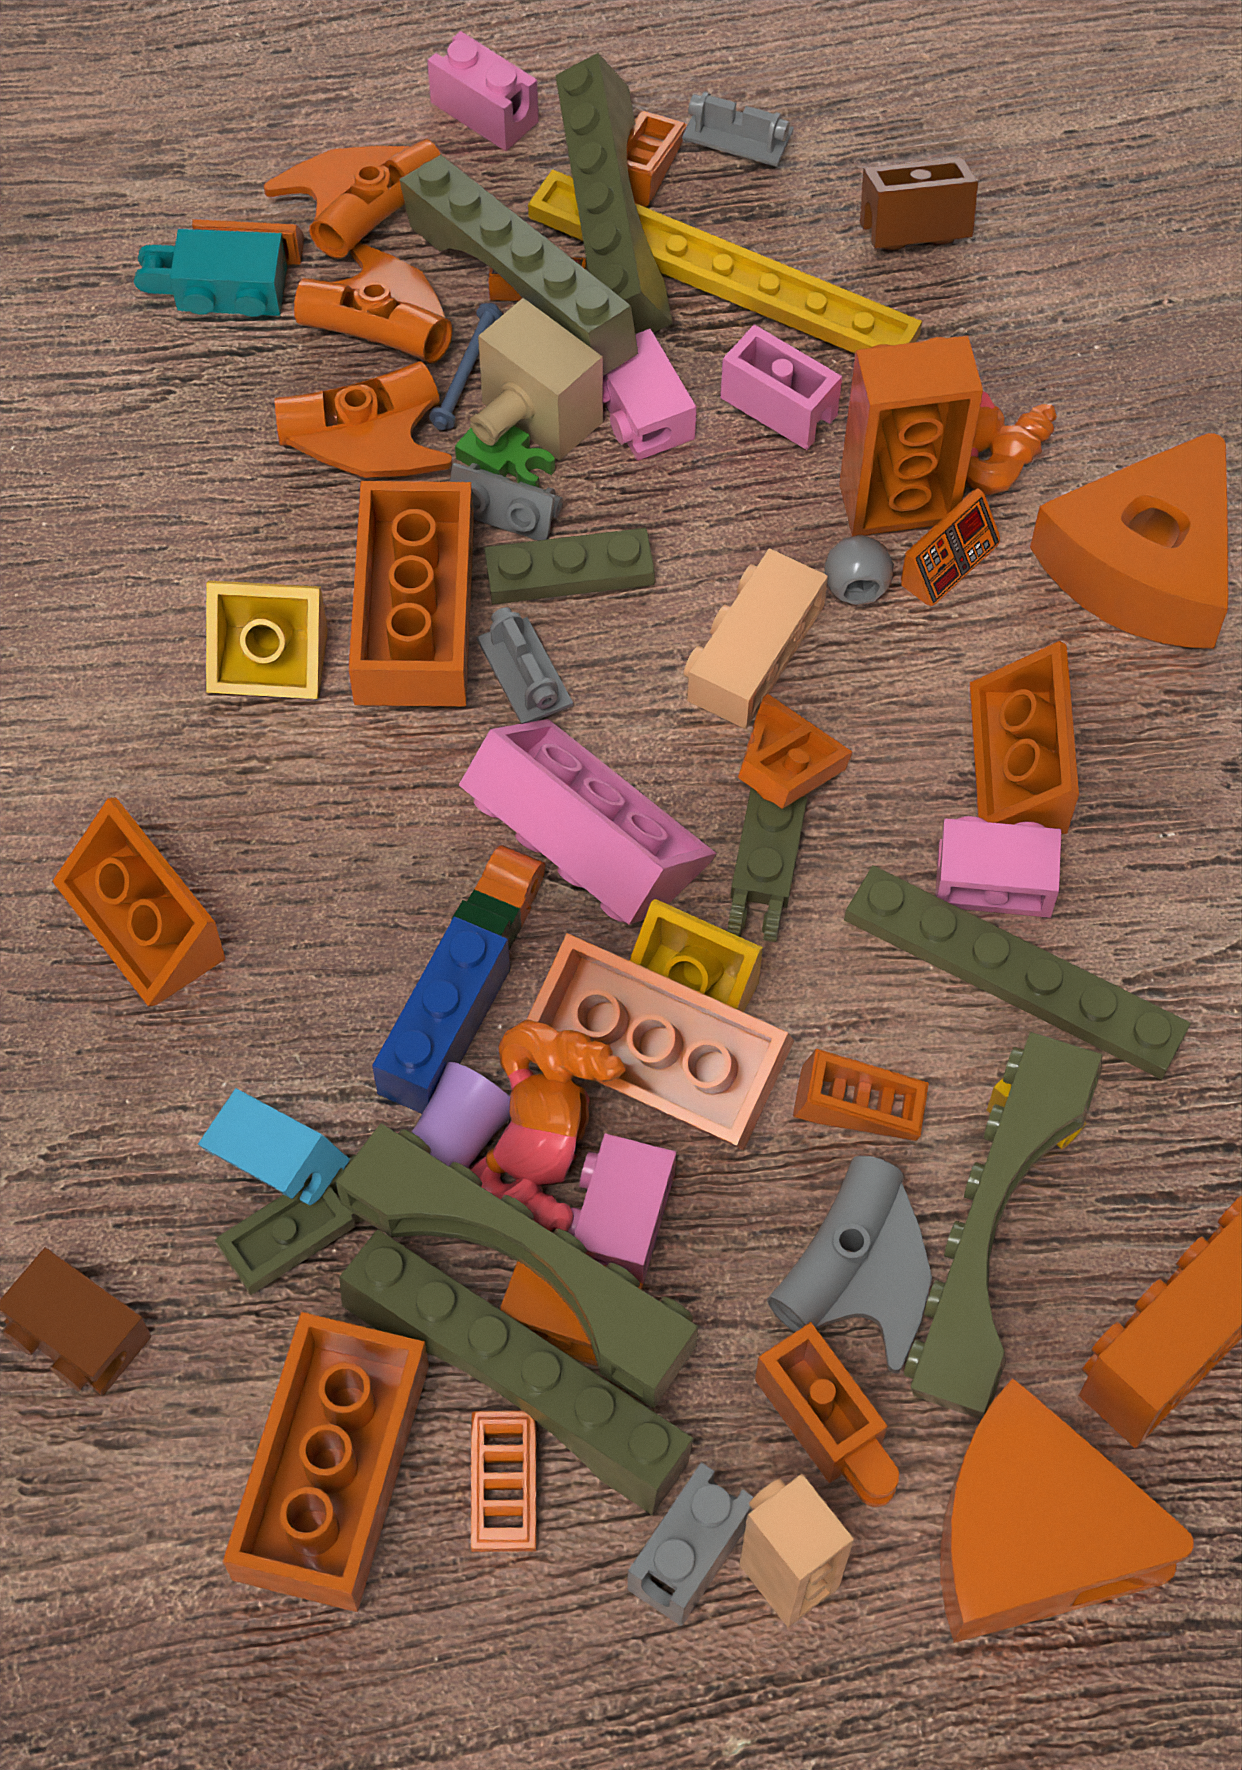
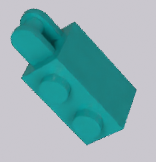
[134,229,287,317]

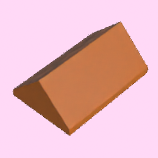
[970,641,1079,834]
[52,797,225,1006]

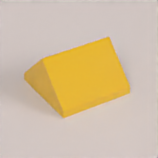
[206,580,328,699]
[629,899,763,1012]

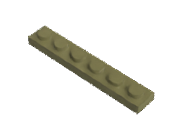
[844,865,1191,1080]

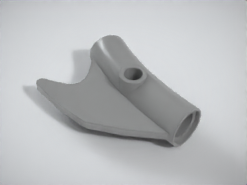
[767,1155,932,1373]

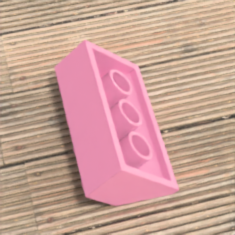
[459,719,716,925]

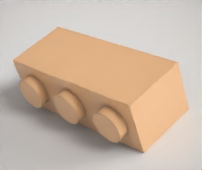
[684,548,828,729]
[739,1474,854,1627]

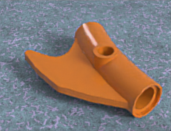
[264,139,441,259]
[294,242,453,363]
[275,361,452,478]

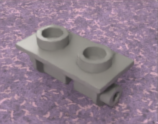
[682,92,794,167]
[450,463,563,541]
[477,607,573,724]

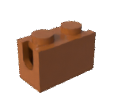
[860,157,978,250]
[0,1247,151,1397]

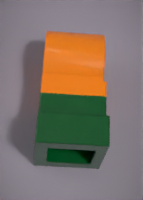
[451,845,546,950]

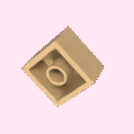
[470,298,603,461]

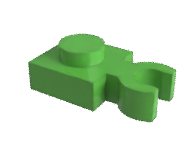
[455,426,555,487]

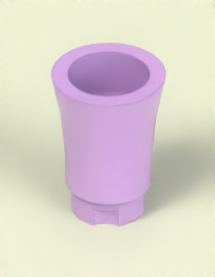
[412,1062,511,1168]

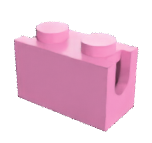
[427,31,538,151]
[720,324,842,450]
[603,329,696,461]
[935,816,1061,918]
[567,1133,676,1284]

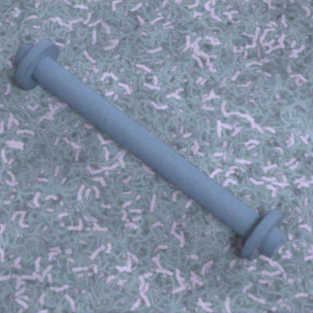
[429,303,503,430]

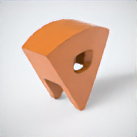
[1030,433,1228,649]
[940,1378,1194,1643]

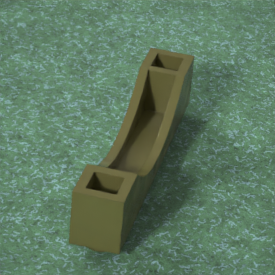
[555,53,672,334]
[399,155,638,376]
[904,1032,1102,1420]
[336,1123,698,1409]
[339,1229,693,1515]

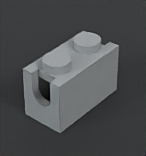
[627,1462,754,1627]

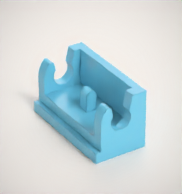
[198,1088,350,1205]

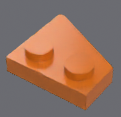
[737,694,853,809]

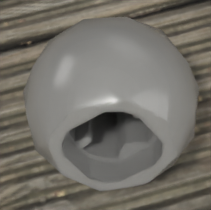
[824,535,894,605]

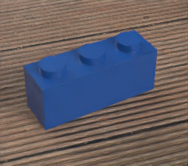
[372,916,510,1114]

